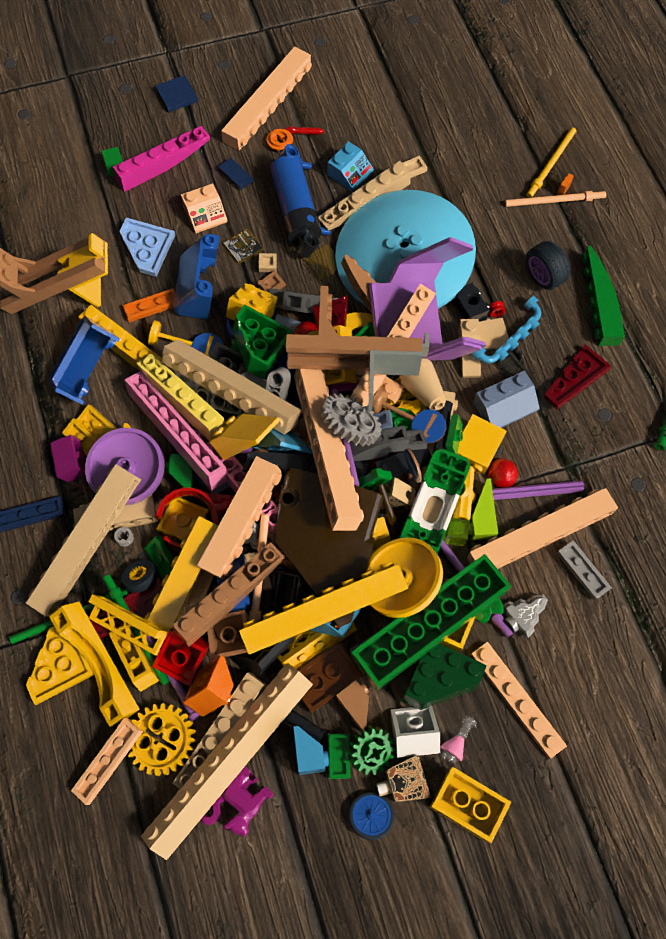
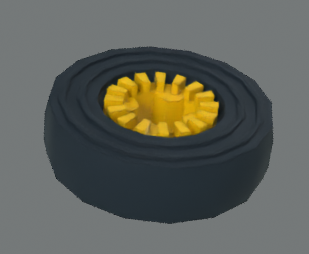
[121,559,158,593]

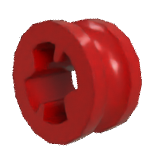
[489,301,506,317]

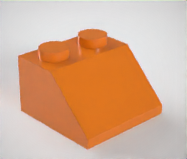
[183,655,234,717]

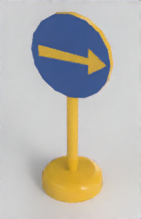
[148,320,224,361]

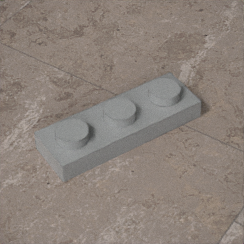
[557,540,612,601]

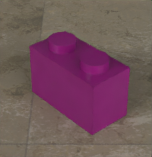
[51,435,86,482]

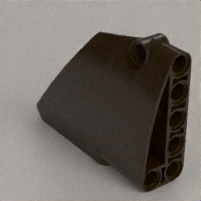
[275,468,384,628]

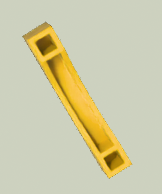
[50,602,140,727]

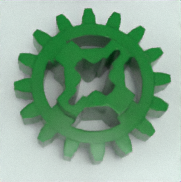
[348,726,396,775]

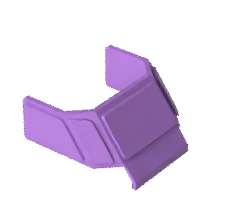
[369,237,486,361]

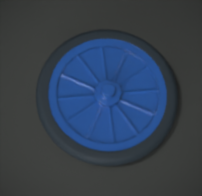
[348,792,395,840]

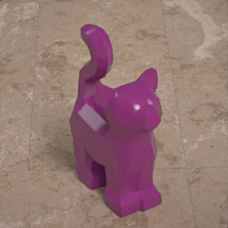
[200,766,274,837]

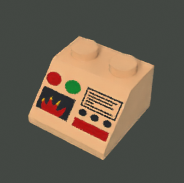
[181,184,227,233]

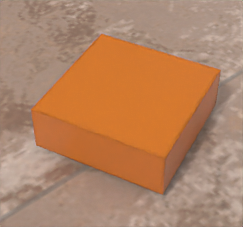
[557,174,574,195]

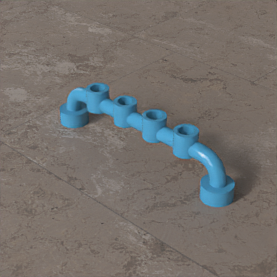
[471,295,541,364]

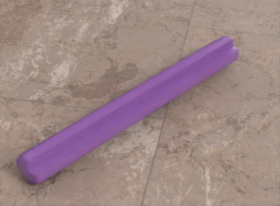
[492,481,584,500]

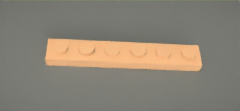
[471,642,567,759]

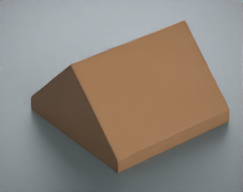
[207,610,250,660]

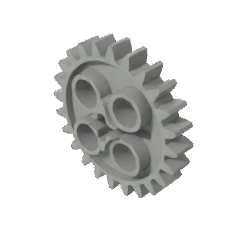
[320,394,382,447]

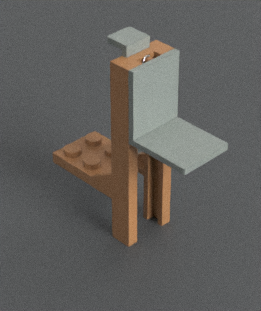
[286,286,429,411]

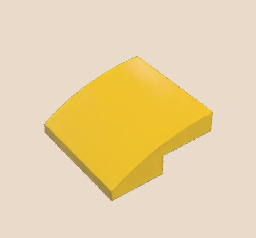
[62,404,118,456]

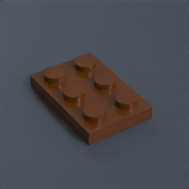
[298,642,363,714]

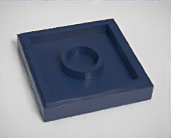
[155,75,198,112]

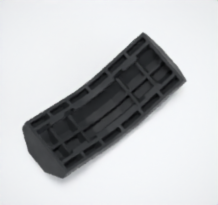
[234,570,307,676]

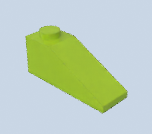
[467,478,498,541]

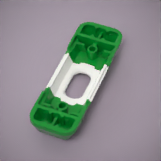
[400,449,470,554]

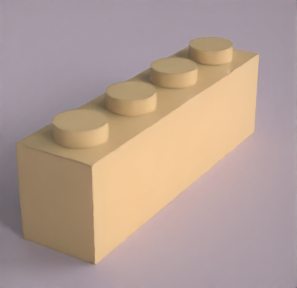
[73,494,158,532]

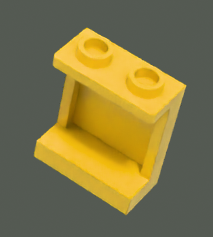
[457,414,507,474]

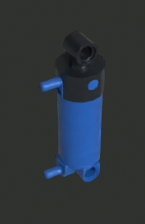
[270,144,331,258]

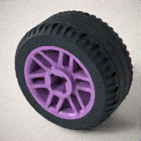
[526,241,570,290]

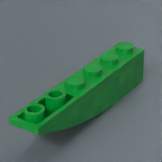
[581,246,625,346]

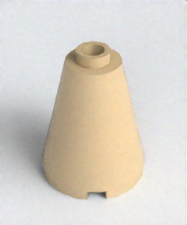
[400,358,446,410]

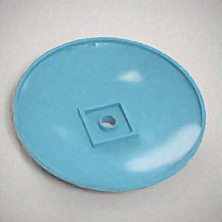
[336,190,476,309]

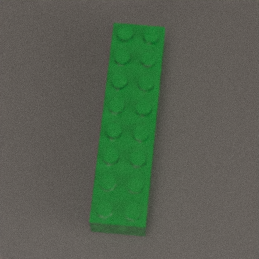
[351,554,512,691]

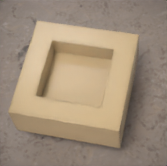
[259,253,277,272]

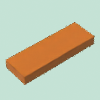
[123,288,175,323]

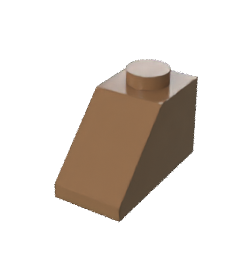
[336,680,369,731]

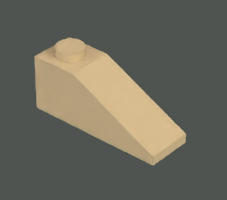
[457,319,481,378]

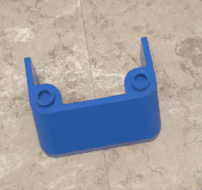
[49,316,120,405]

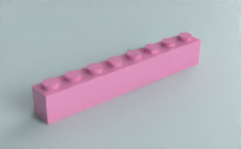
[125,371,228,491]

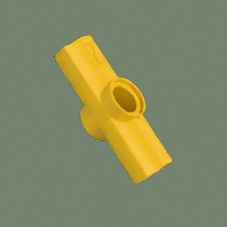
[452,466,476,524]

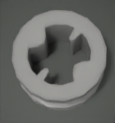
[114,527,134,547]

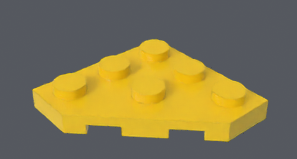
[26,626,94,705]

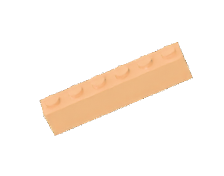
[197,456,282,580]

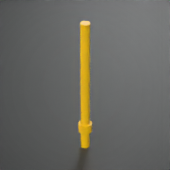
[526,127,576,198]

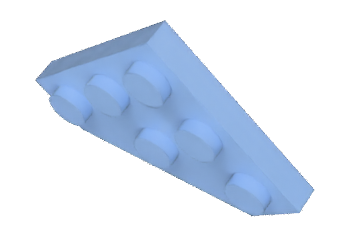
[120,218,175,277]

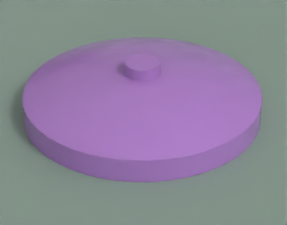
[85,428,165,506]

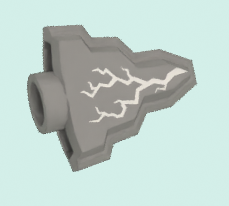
[503,594,548,639]

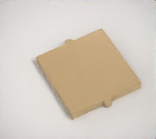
[479,318,509,350]

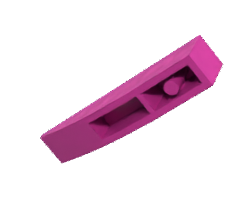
[113,126,210,192]

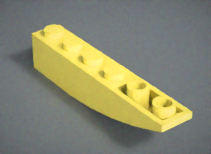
[136,353,225,441]

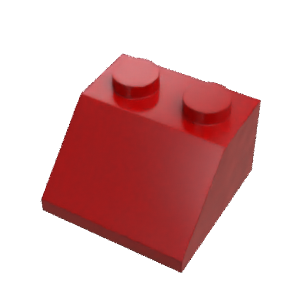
[152,628,210,686]

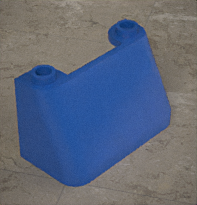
[173,234,220,320]

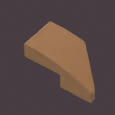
[258,270,286,292]

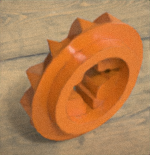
[267,129,293,152]

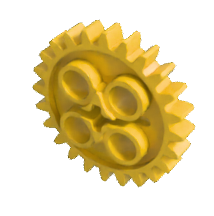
[128,703,196,776]

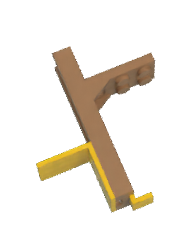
[0,233,108,314]

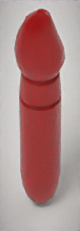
[285,126,324,135]

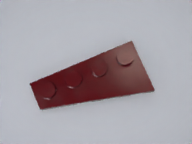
[544,344,611,410]

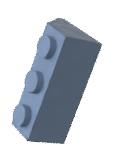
[473,371,540,428]

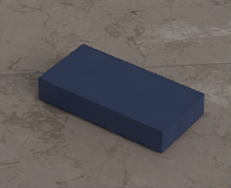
[218,158,253,191]

